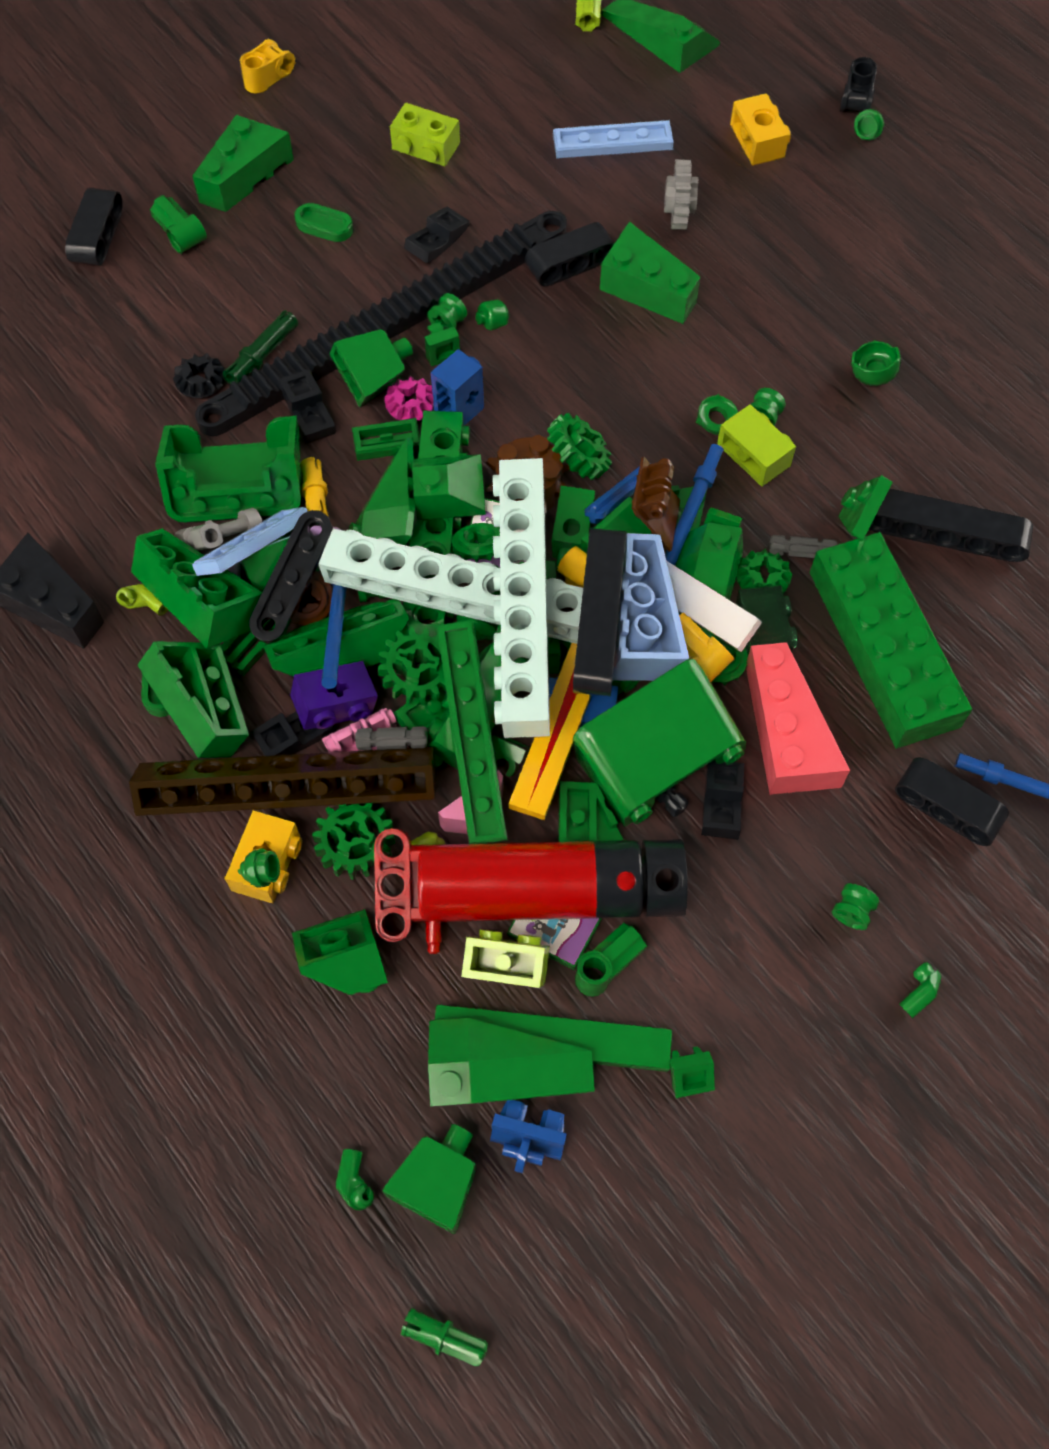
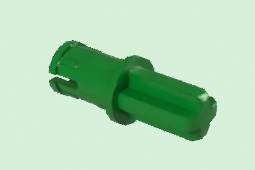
[401,1308,488,1367]

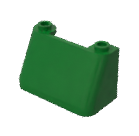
[155,416,301,522]
[573,659,746,827]

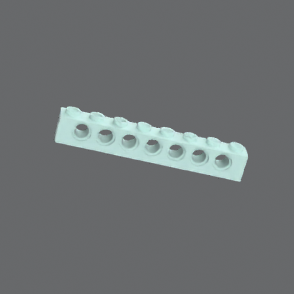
[493,458,550,738]
[318,528,583,644]

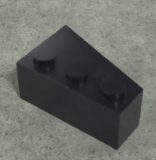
[0,532,104,649]

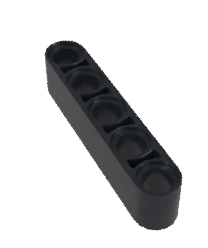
[869,489,1034,562]
[573,528,627,696]

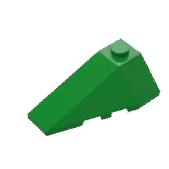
[428,1018,595,1106]

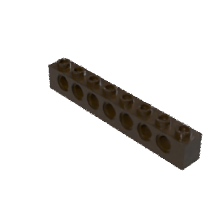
[129,747,437,816]

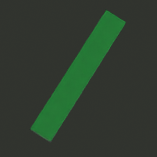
[436,620,508,844]
[434,1005,672,1072]

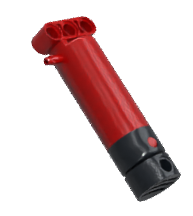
[374,828,688,954]

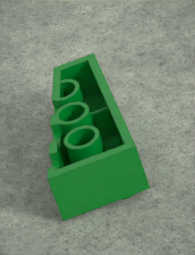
[131,528,262,648]

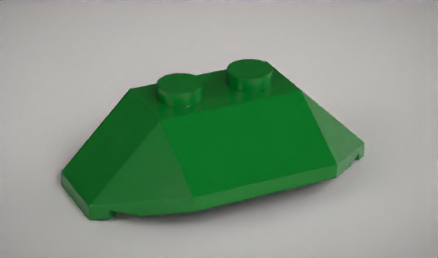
[263,599,409,677]

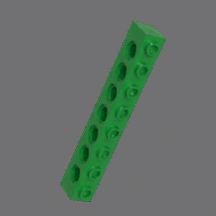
[401,410,470,661]

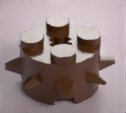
[485,435,570,514]

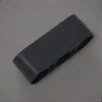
[65,187,123,266]
[524,222,615,287]
[895,757,1009,846]

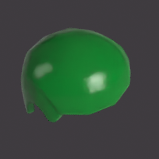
[851,340,901,386]

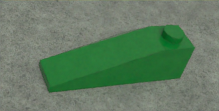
[601,0,720,73]
[348,437,415,561]
[675,523,743,640]

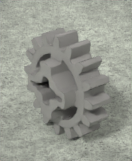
[664,159,698,230]

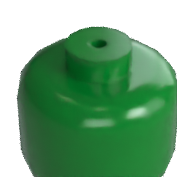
[475,300,509,330]

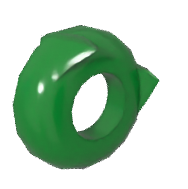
[696,394,738,435]

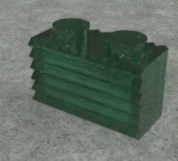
[736,585,798,655]

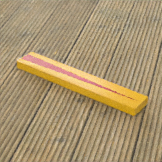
[509,643,592,820]

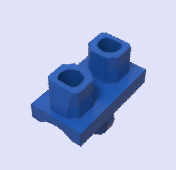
[490,1100,567,1174]

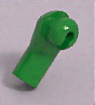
[899,962,942,1019]
[335,1149,374,1210]

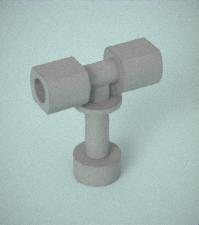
[174,508,262,551]

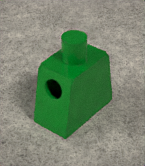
[329,329,413,407]
[552,485,595,573]
[383,1124,477,1234]

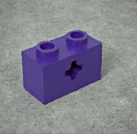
[290,661,378,730]

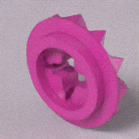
[384,375,434,421]

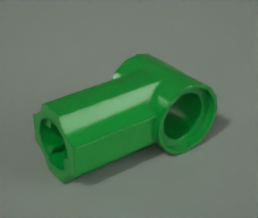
[150,195,207,254]
[575,922,647,997]

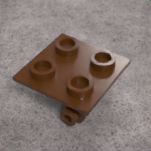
[631,456,680,552]

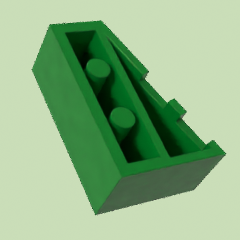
[192,115,294,212]
[600,221,700,324]
[137,641,249,758]
[427,641,527,770]

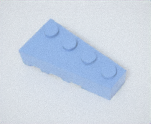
[613,533,689,681]

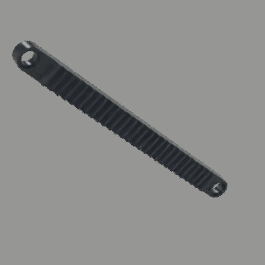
[195,211,567,437]

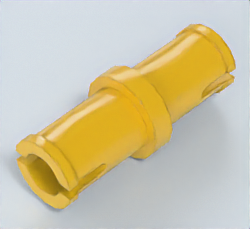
[300,457,329,517]

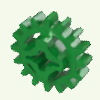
[547,413,612,480]
[378,627,446,705]
[312,803,395,880]

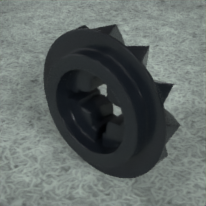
[173,353,225,398]

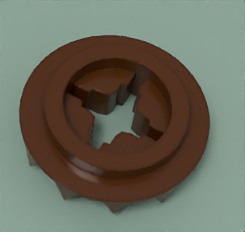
[291,571,332,625]

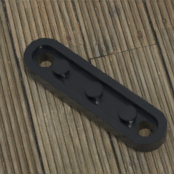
[249,510,333,643]

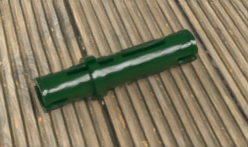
[223,310,298,384]

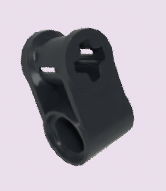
[840,57,877,112]

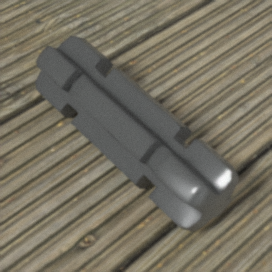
[769,535,837,558]
[355,726,429,750]

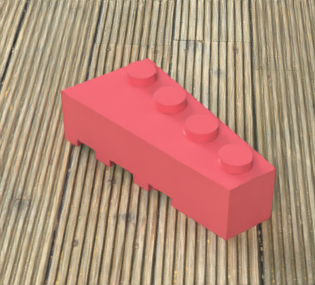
[746,642,850,795]

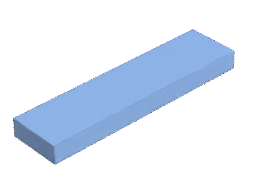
[553,120,674,158]
[192,507,308,576]

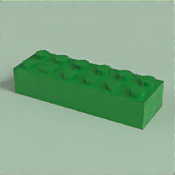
[809,532,972,749]

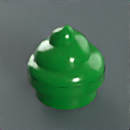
[854,109,884,141]
[238,848,280,888]

